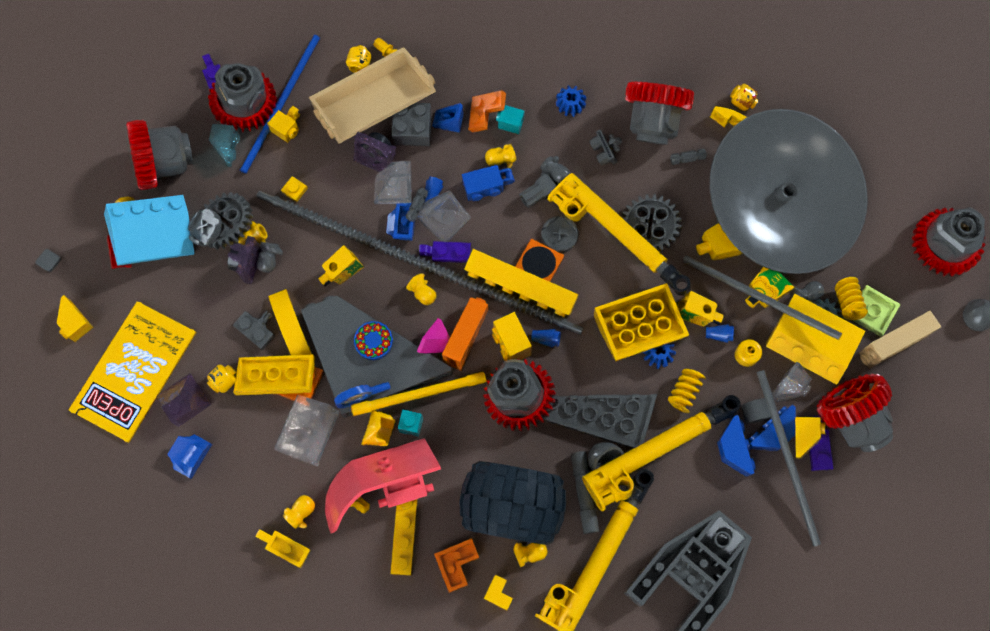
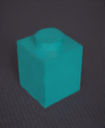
[496,105,525,134]
[398,409,423,437]

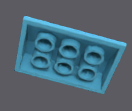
[104,195,194,266]

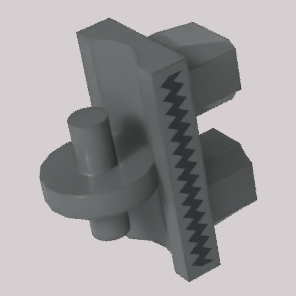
[589,129,622,165]

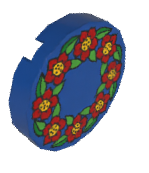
[354,321,393,360]

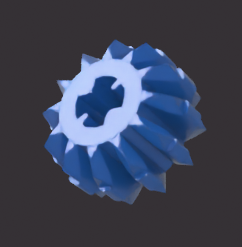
[556,85,586,117]
[642,344,676,369]

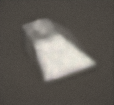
[374,161,412,204]
[418,191,471,242]
[772,362,812,403]

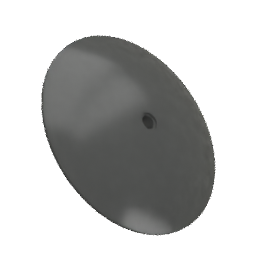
[710,109,868,274]

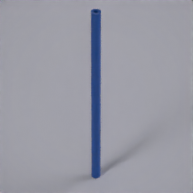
[240,35,320,174]

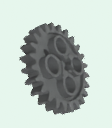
[199,192,253,250]
[622,194,681,252]

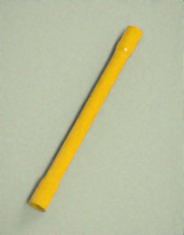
[351,372,486,416]

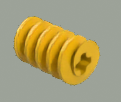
[835,277,868,321]
[668,369,706,413]

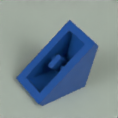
[432,103,463,133]

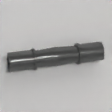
[570,451,600,534]

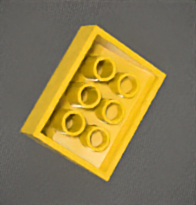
[593,283,689,361]
[766,293,865,385]

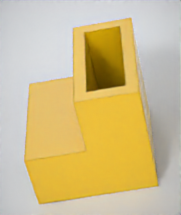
[484,575,513,611]

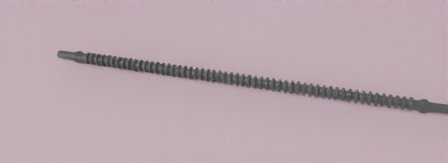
[257,190,584,335]

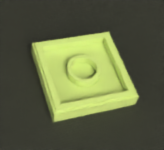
[853,285,901,337]

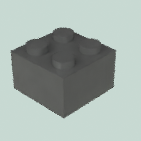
[392,103,432,146]

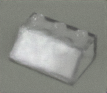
[274,395,340,466]

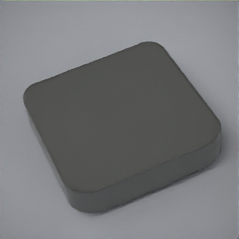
[35,249,61,272]

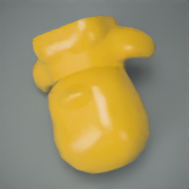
[485,144,516,168]
[236,221,268,247]
[406,273,436,305]
[283,495,315,529]
[513,542,548,568]

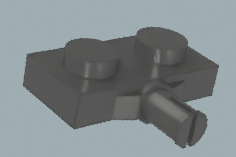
[233,311,275,350]

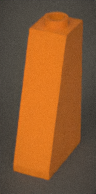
[442,297,489,371]

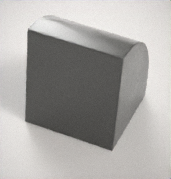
[741,398,771,424]

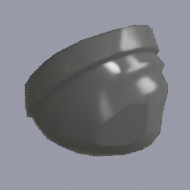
[963,299,990,331]
[588,442,623,471]

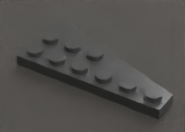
[542,394,657,448]

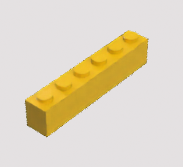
[464,249,579,317]

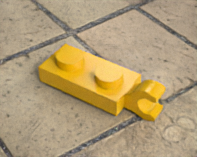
[255,529,311,568]

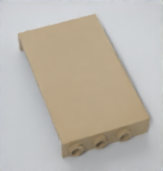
[309,47,436,144]

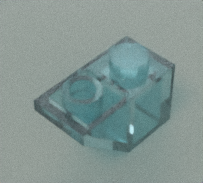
[209,123,240,167]

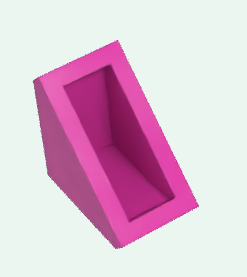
[417,318,450,353]

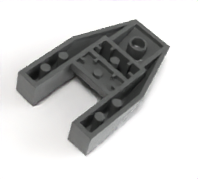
[624,510,752,631]

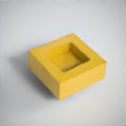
[281,176,308,202]

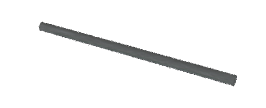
[683,255,842,340]
[756,370,821,546]

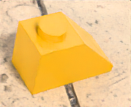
[57,295,94,342]
[795,417,825,459]

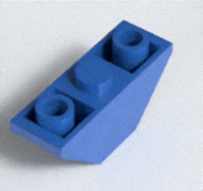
[748,404,796,451]
[717,415,755,477]

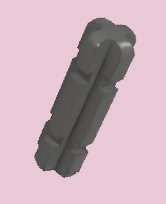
[670,149,707,165]
[406,188,428,222]

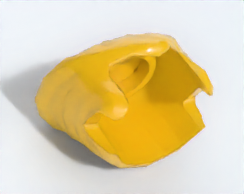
[361,410,395,446]

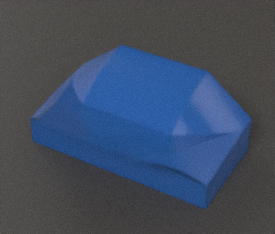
[386,202,415,241]
[167,434,213,479]

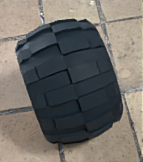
[459,461,566,545]

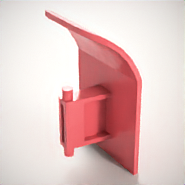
[325,438,441,534]

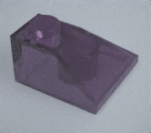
[157,374,212,427]

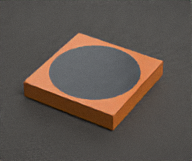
[515,239,564,282]

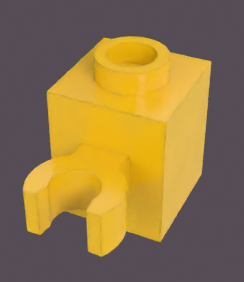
[267,106,300,143]

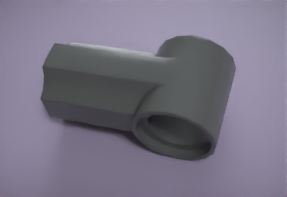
[519,174,556,208]

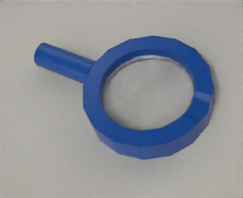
[334,382,390,409]

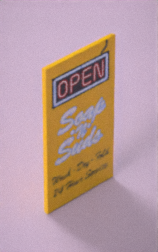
[69,301,197,443]

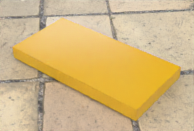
[233,354,315,395]

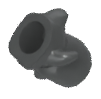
[540,156,571,185]
[256,242,283,273]
[791,281,824,303]

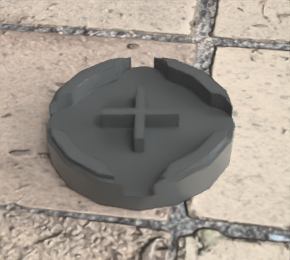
[188,209,222,247]
[541,216,578,253]

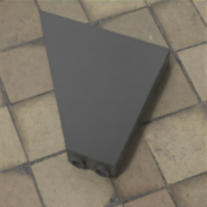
[301,296,452,418]

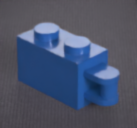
[462,165,515,201]

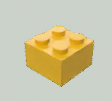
[491,312,532,361]

